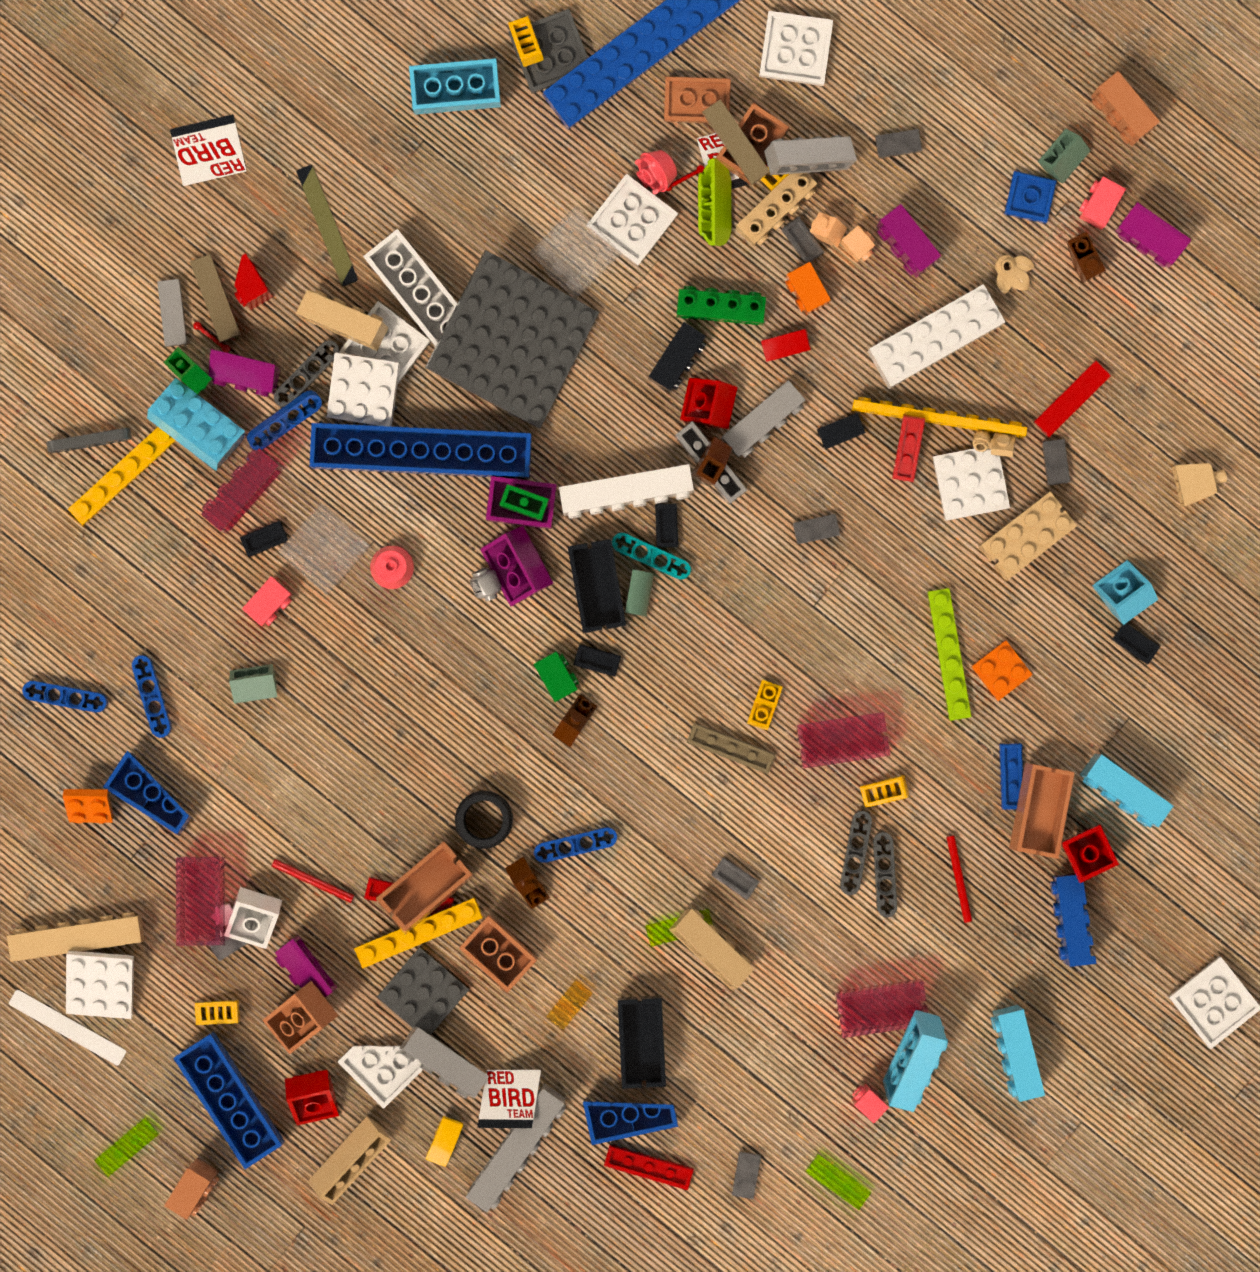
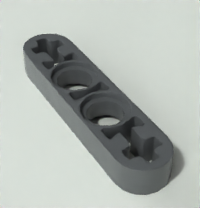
[274,340,340,407]
[46,428,132,454]
[840,811,872,895]
[873,832,897,918]

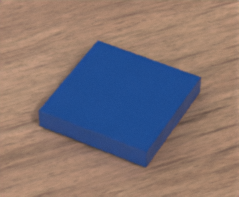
[1004,171,1057,224]

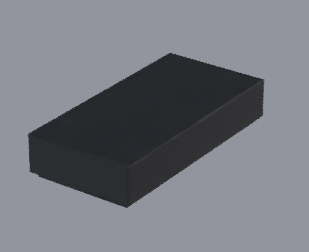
[817,413,866,450]
[655,503,679,548]
[240,521,289,558]
[1111,623,1160,665]
[573,644,621,677]

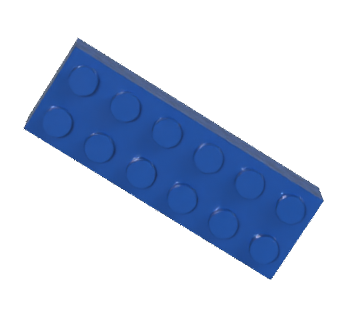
[173,1031,285,1169]

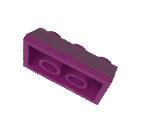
[1115,202,1191,268]
[208,349,281,397]
[480,526,554,607]
[275,935,337,997]

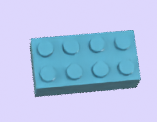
[409,58,501,115]
[147,378,245,471]
[1080,754,1174,828]
[990,1005,1045,1102]
[883,1010,948,1112]

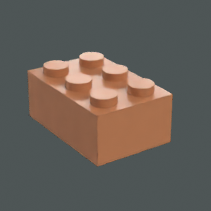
[1091,71,1160,146]
[716,103,789,186]
[459,914,538,993]
[262,981,339,1055]
[164,1157,220,1220]

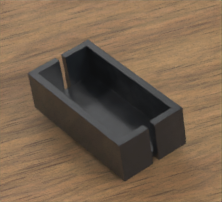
[568,539,626,634]
[618,995,666,1089]

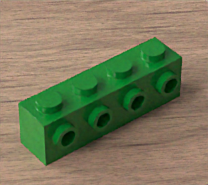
[676,286,766,326]

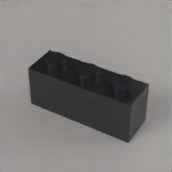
[648,322,707,393]

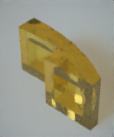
[546,980,592,1030]

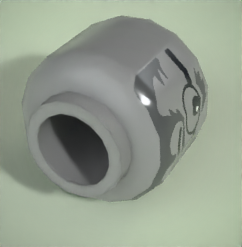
[470,567,502,601]

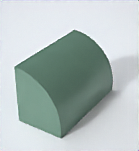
[1038,129,1090,184]
[625,569,654,617]
[229,664,277,704]

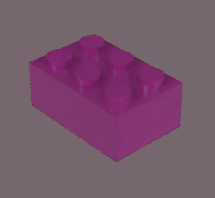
[876,204,941,278]
[486,476,557,529]

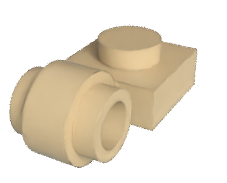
[972,430,1016,457]

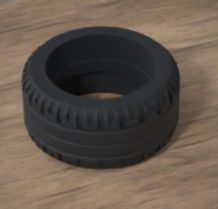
[455,791,513,849]

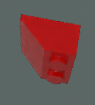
[234,253,273,310]
[680,378,738,429]
[1061,825,1119,883]
[284,1069,339,1126]

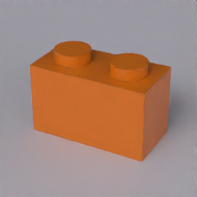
[785,262,831,315]

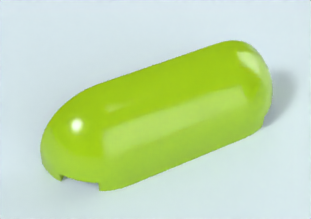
[698,158,732,246]

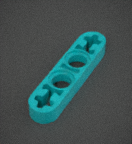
[612,533,691,580]

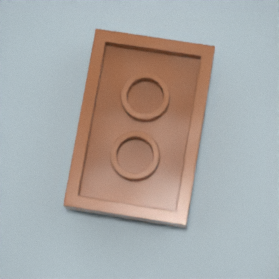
[664,77,731,123]

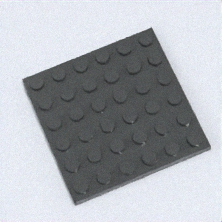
[425,250,599,429]

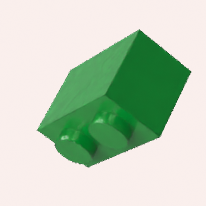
[163,347,212,394]
[500,484,549,521]
[534,651,579,702]

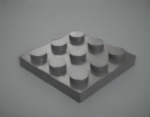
[508,9,588,94]
[377,947,470,1035]

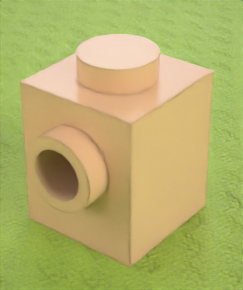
[810,212,847,247]
[840,226,875,263]

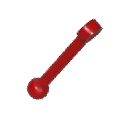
[666,165,705,191]
[193,322,231,353]

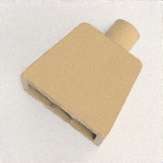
[1171,463,1227,507]

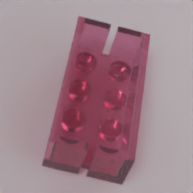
[201,448,284,534]
[795,712,891,769]
[176,856,225,946]
[834,979,928,1038]

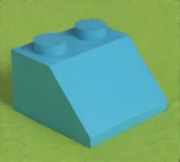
[1092,560,1158,625]

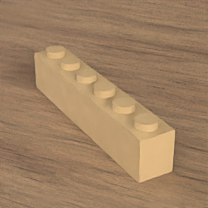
[7,912,145,962]

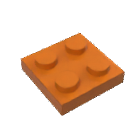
[971,640,1033,701]
[63,789,114,824]

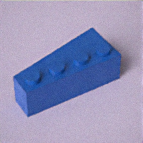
[103,751,191,836]
[1050,873,1097,967]
[583,1101,679,1145]

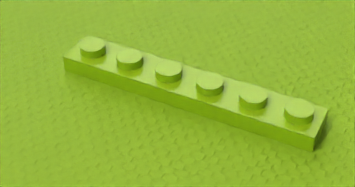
[927,588,971,721]

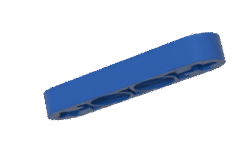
[247,390,322,451]
[132,655,172,738]
[22,681,108,712]
[534,827,617,863]

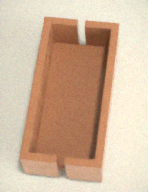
[1009,763,1075,859]
[376,841,472,935]

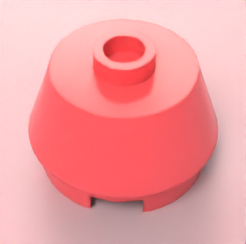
[635,150,677,194]
[370,546,414,589]

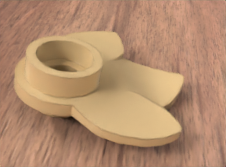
[995,255,1034,294]

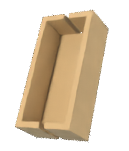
[978,492,1077,581]

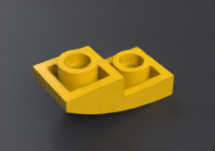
[747,680,783,730]
[425,1116,463,1167]

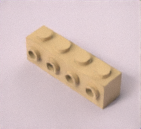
[736,173,817,247]
[296,290,388,351]
[669,909,754,989]
[307,1117,391,1205]

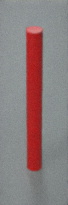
[946,835,972,923]
[271,859,354,903]

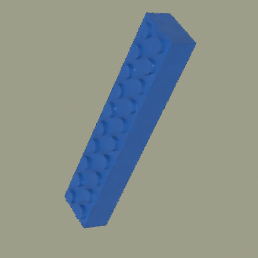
[542,0,742,130]
[309,423,532,479]

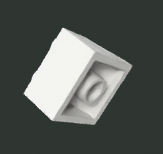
[224,887,282,949]

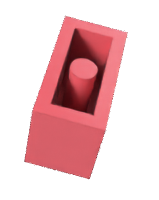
[1079,176,1126,230]
[242,576,293,627]
[851,1084,889,1123]

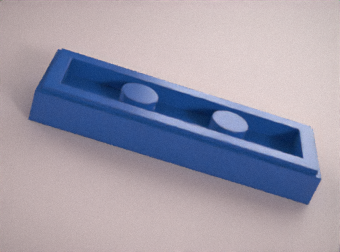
[999,743,1023,810]

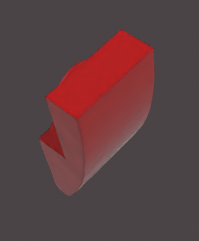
[761,329,812,362]

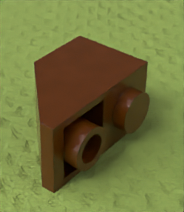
[1067,232,1106,284]
[691,436,732,486]
[552,694,598,747]
[505,856,550,909]

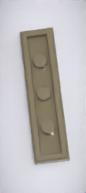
[702,99,770,185]
[190,254,241,343]
[686,723,776,774]

